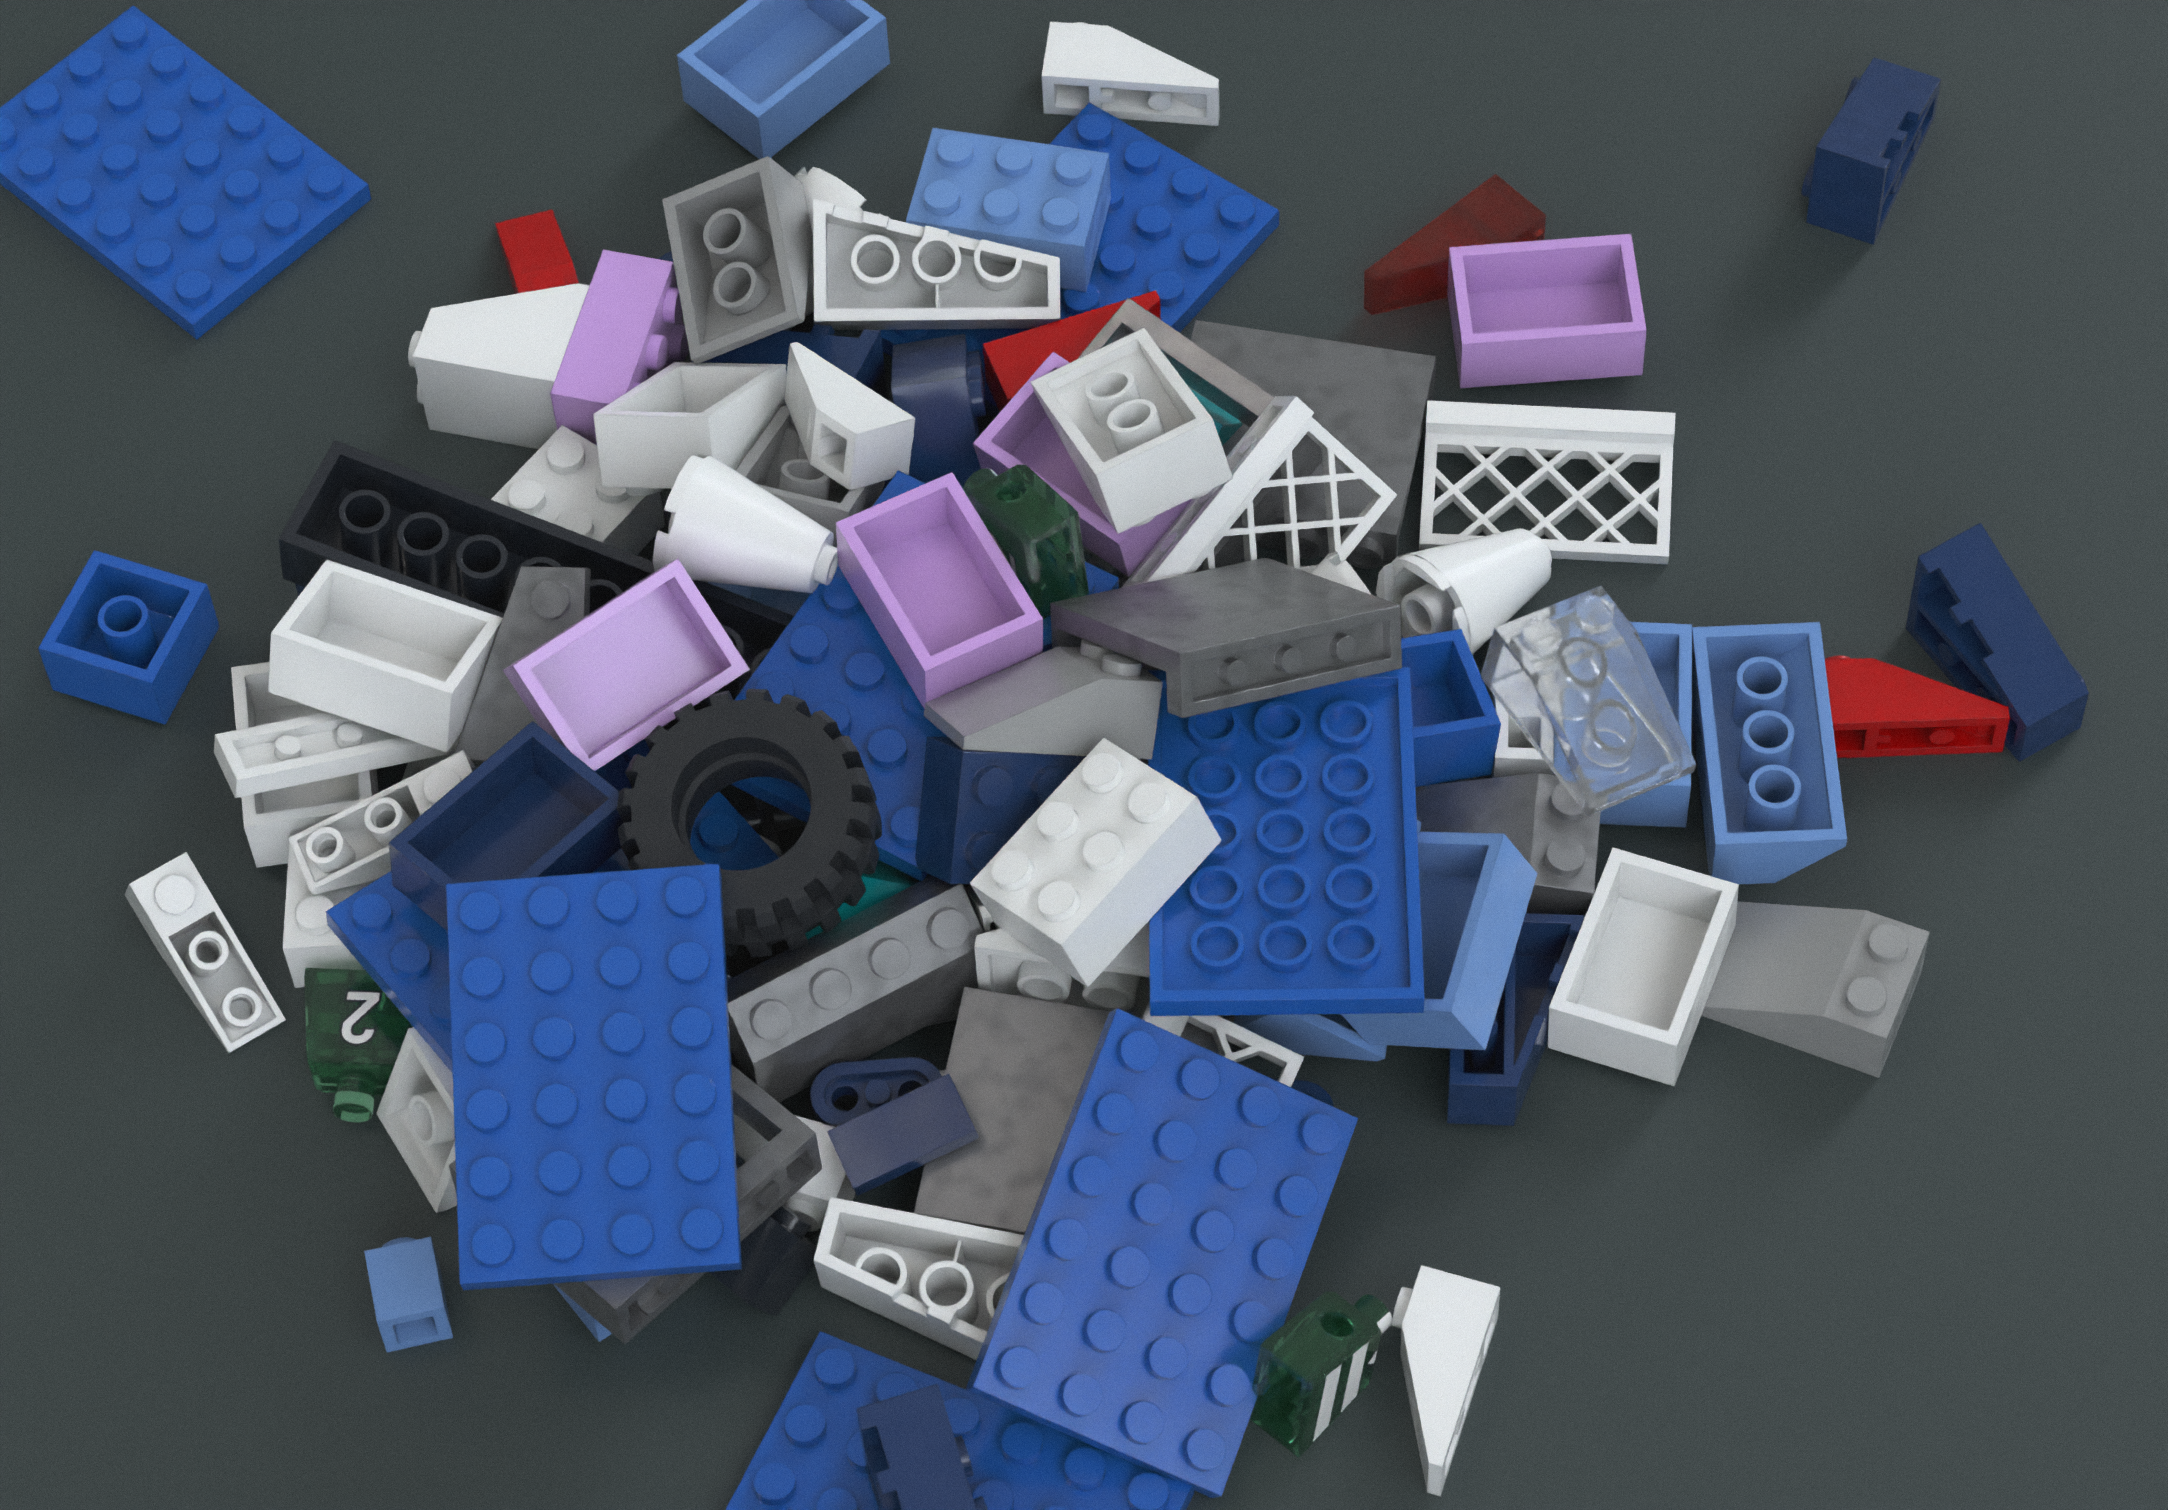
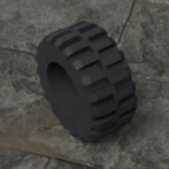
[617,689,882,958]

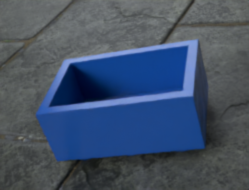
[1401,629,1501,787]

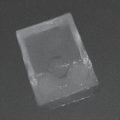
[1481,586,1696,817]

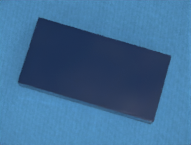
[827,1074,979,1196]

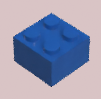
[38,550,220,725]

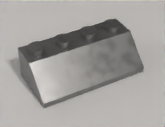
[727,876,984,1102]

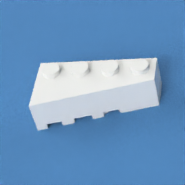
[813,199,1060,330]
[813,1197,1024,1360]

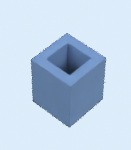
[364,1236,453,1352]

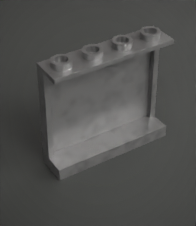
[1188,320,1436,569]
[1050,558,1402,718]
[914,987,1220,1235]

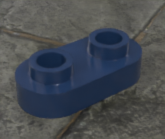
[810,1057,942,1127]

